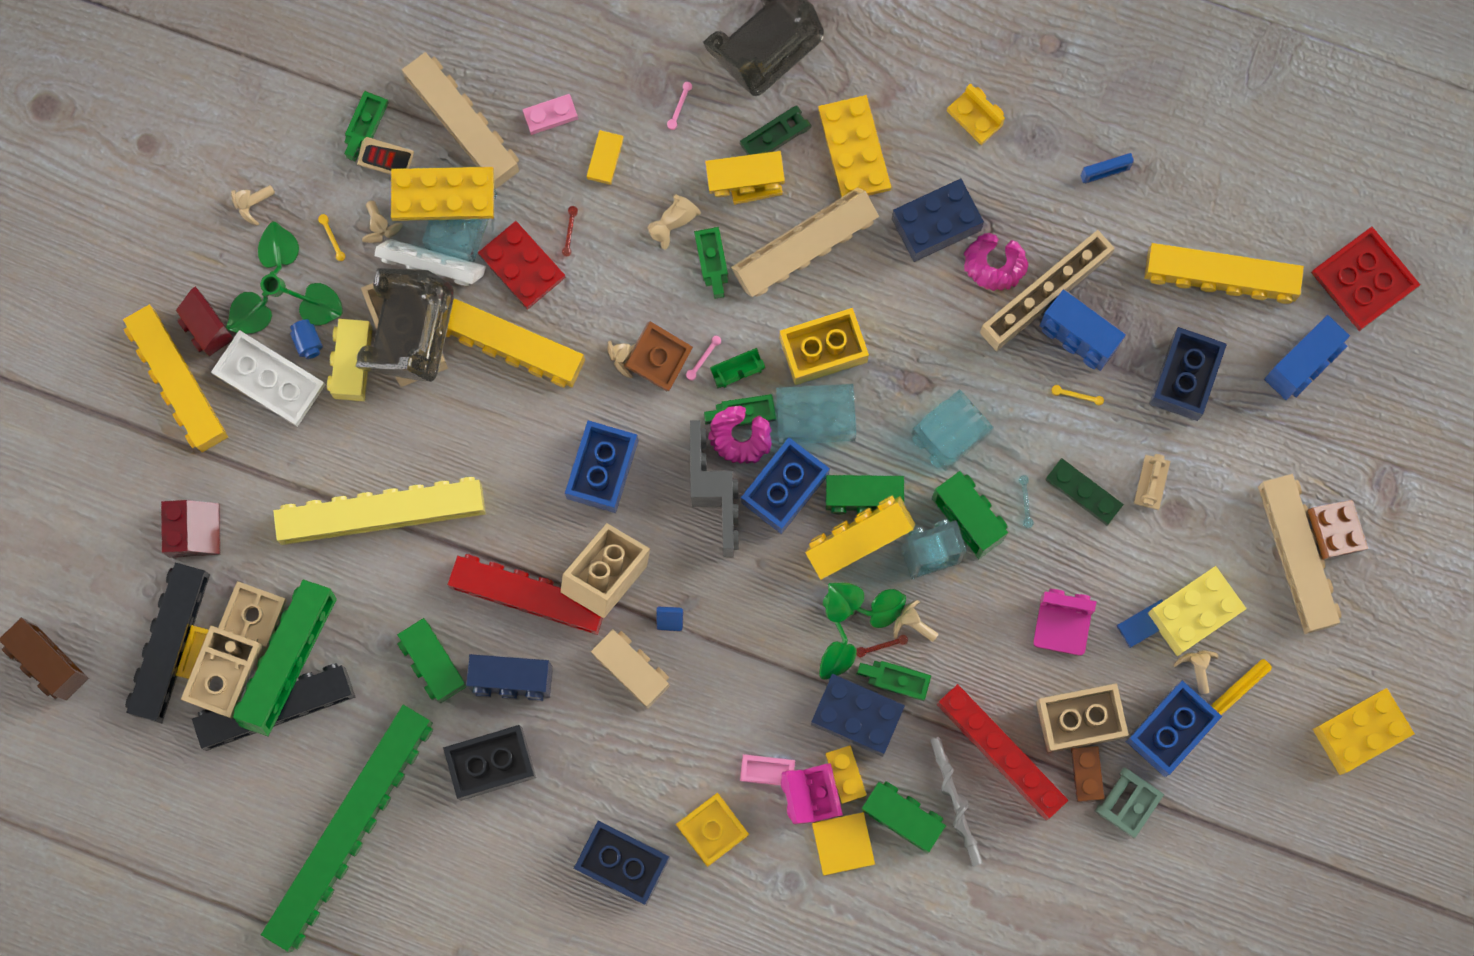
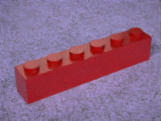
[447,554,603,635]
[937,684,1069,820]

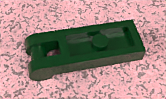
[740,105,812,155]

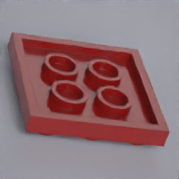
[1311,226,1421,331]

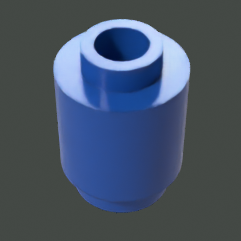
[290,319,323,359]

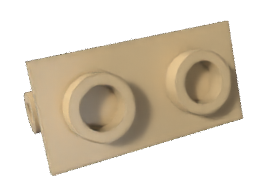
[1134,454,1170,510]

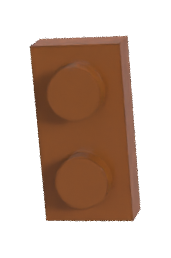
[1071,746,1104,802]

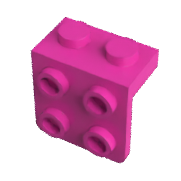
[1033,589,1097,656]
[781,763,843,825]

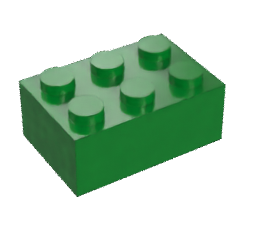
[932,471,1008,560]

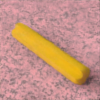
[1210,659,1272,715]

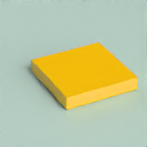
[675,792,750,867]
[812,812,875,876]

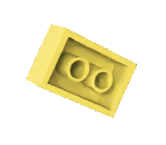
[1148,566,1247,656]

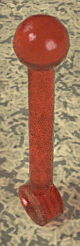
[562,206,578,257]
[856,635,908,658]

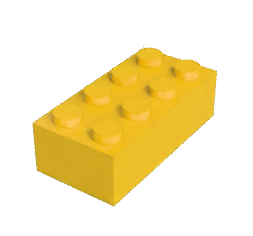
[805,496,915,580]

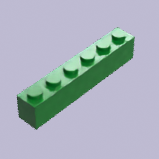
[233,579,337,737]

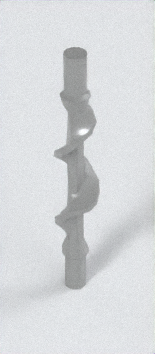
[930,737,983,866]

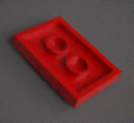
[478,221,566,310]

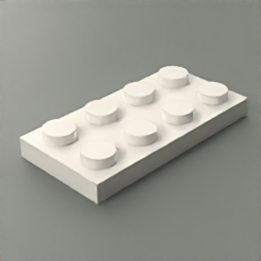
[374,239,486,286]
[211,330,326,427]

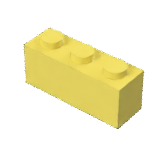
[327,319,373,401]

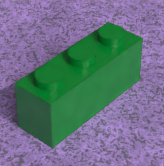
[826,475,904,515]
[397,618,467,703]
[861,781,946,854]

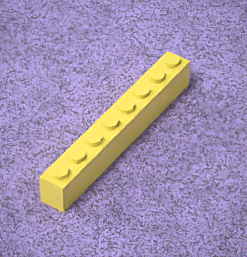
[273,477,486,545]

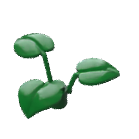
[226,221,343,334]
[819,583,906,680]

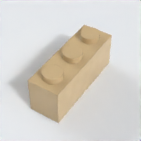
[591,629,670,709]

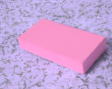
[740,754,795,786]

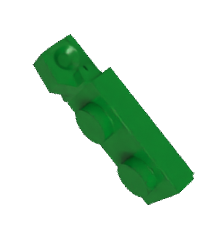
[344,91,389,162]
[694,227,728,299]
[703,394,776,427]
[857,661,932,701]

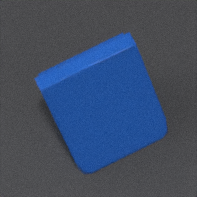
[657,606,684,631]

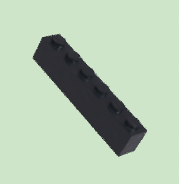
[125,562,210,724]
[192,663,356,751]

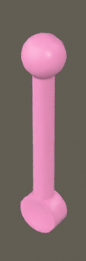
[667,82,692,130]
[686,336,721,381]

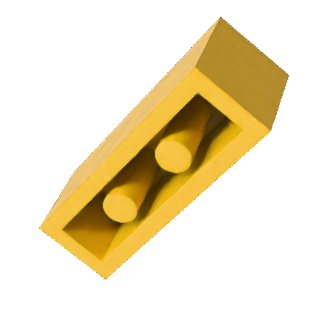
[705,151,785,197]

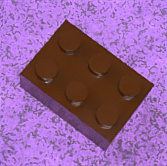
[0,617,89,701]

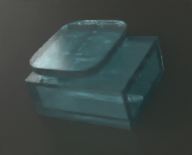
[912,389,994,472]

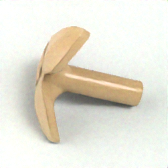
[231,185,275,226]
[362,201,403,243]
[608,341,635,378]
[894,600,938,642]
[1174,650,1218,694]

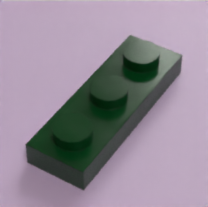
[1045,458,1124,526]

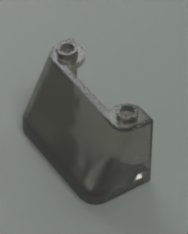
[703,0,824,96]
[356,268,454,382]

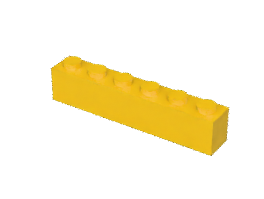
[1144,243,1304,304]
[432,294,585,388]
[123,304,228,452]

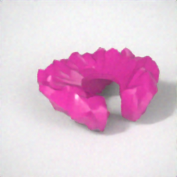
[963,233,1028,291]
[708,406,772,464]

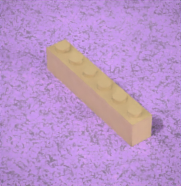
[402,52,519,189]
[731,187,879,297]
[980,230,1115,352]
[1258,474,1341,634]

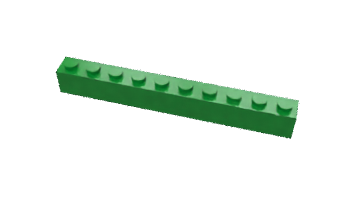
[261,704,433,952]

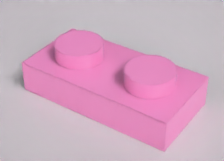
[522,94,578,135]

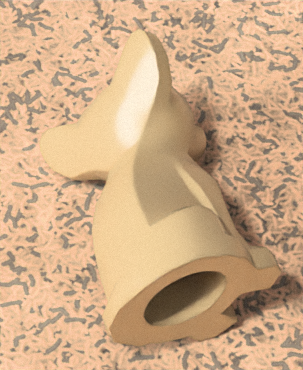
[647,194,701,250]

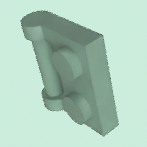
[1094,767,1164,838]

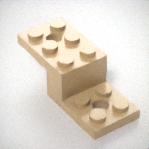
[181,581,287,719]

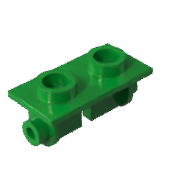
[710,348,766,389]

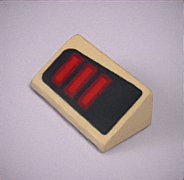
[357,137,414,175]

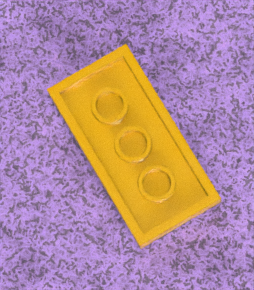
[818,95,891,197]
[391,167,494,221]

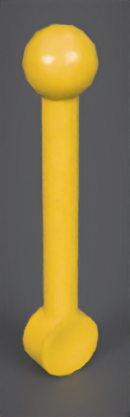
[318,214,345,261]
[1051,385,1104,406]

